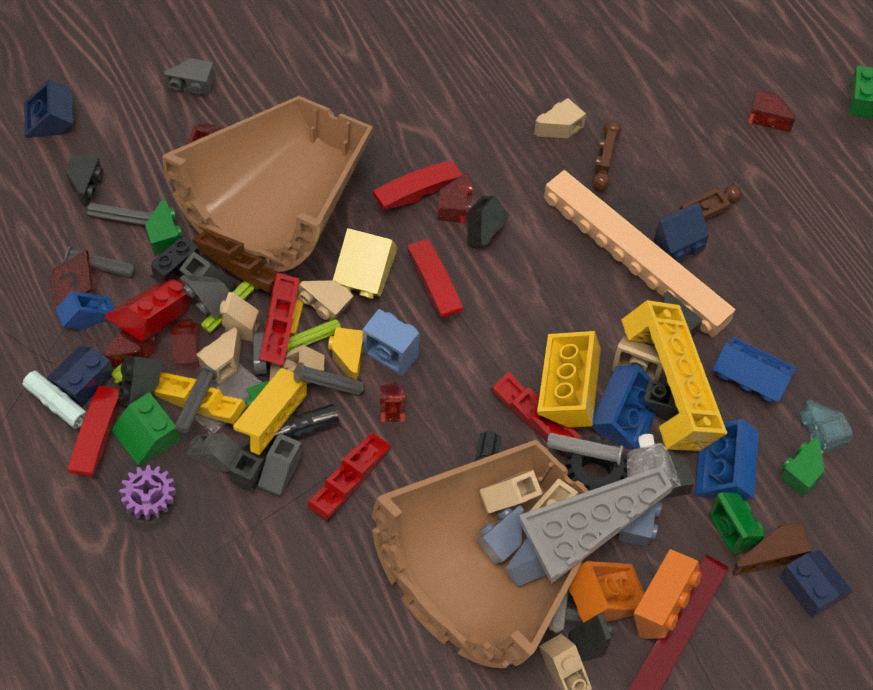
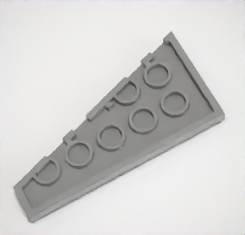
[519,466,673,584]

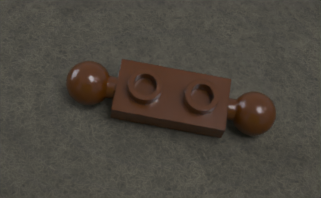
[592,121,621,190]
[670,185,742,220]

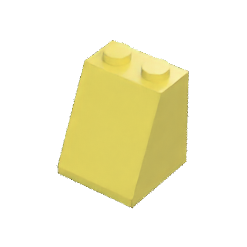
[333,228,398,299]

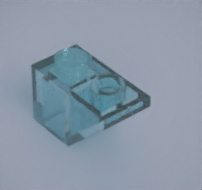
[800,400,854,453]

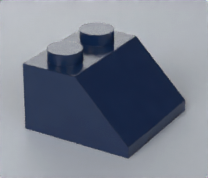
[24,79,74,138]
[653,202,709,263]
[46,346,114,407]
[780,550,853,619]

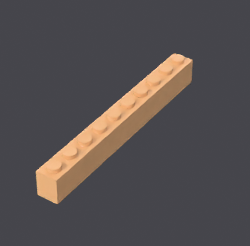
[544,170,736,338]

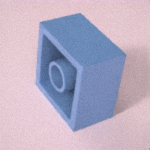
[362,309,419,377]

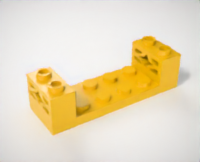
[621,300,728,451]

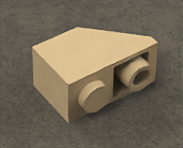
[534,98,586,138]
[297,280,353,321]
[220,292,260,342]
[196,327,242,385]
[478,470,542,514]
[539,634,592,690]

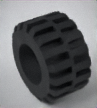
[565,436,629,491]

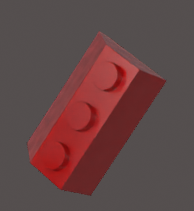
[105,279,190,342]

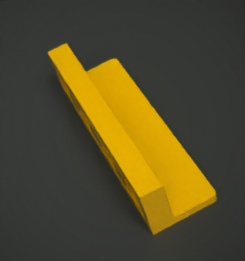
[233,368,307,455]

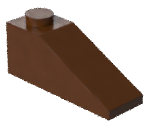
[732,523,811,576]

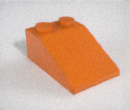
[568,561,645,623]

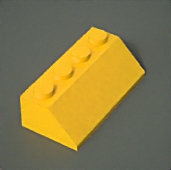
[537,331,601,428]

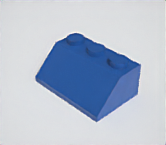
[713,336,797,402]
[591,364,656,452]
[695,419,759,500]

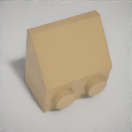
[612,336,664,382]

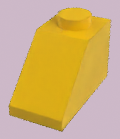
[328,327,363,380]

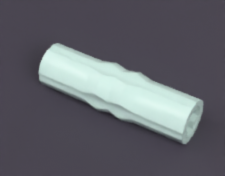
[22,371,87,429]

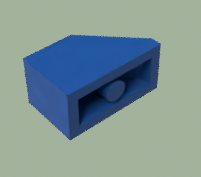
[56,291,114,330]

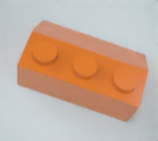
[634,549,702,639]

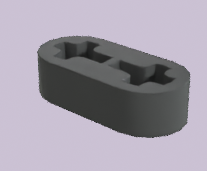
[253,332,267,375]

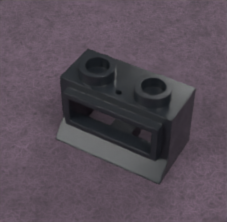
[150,236,200,283]

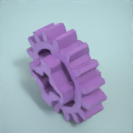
[120,465,176,520]

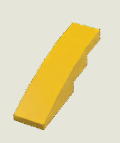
[150,372,247,424]

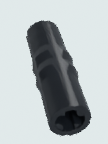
[268,404,339,446]

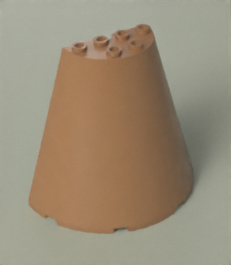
[162,96,373,272]
[372,440,589,668]

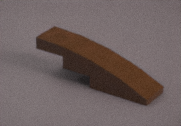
[192,229,282,292]

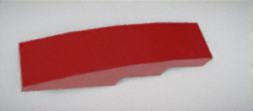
[372,160,463,210]
[407,239,463,318]
[259,273,300,366]
[490,372,582,454]
[68,386,120,477]
[307,432,392,521]

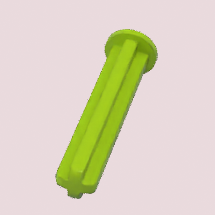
[201,281,259,333]
[286,319,341,353]

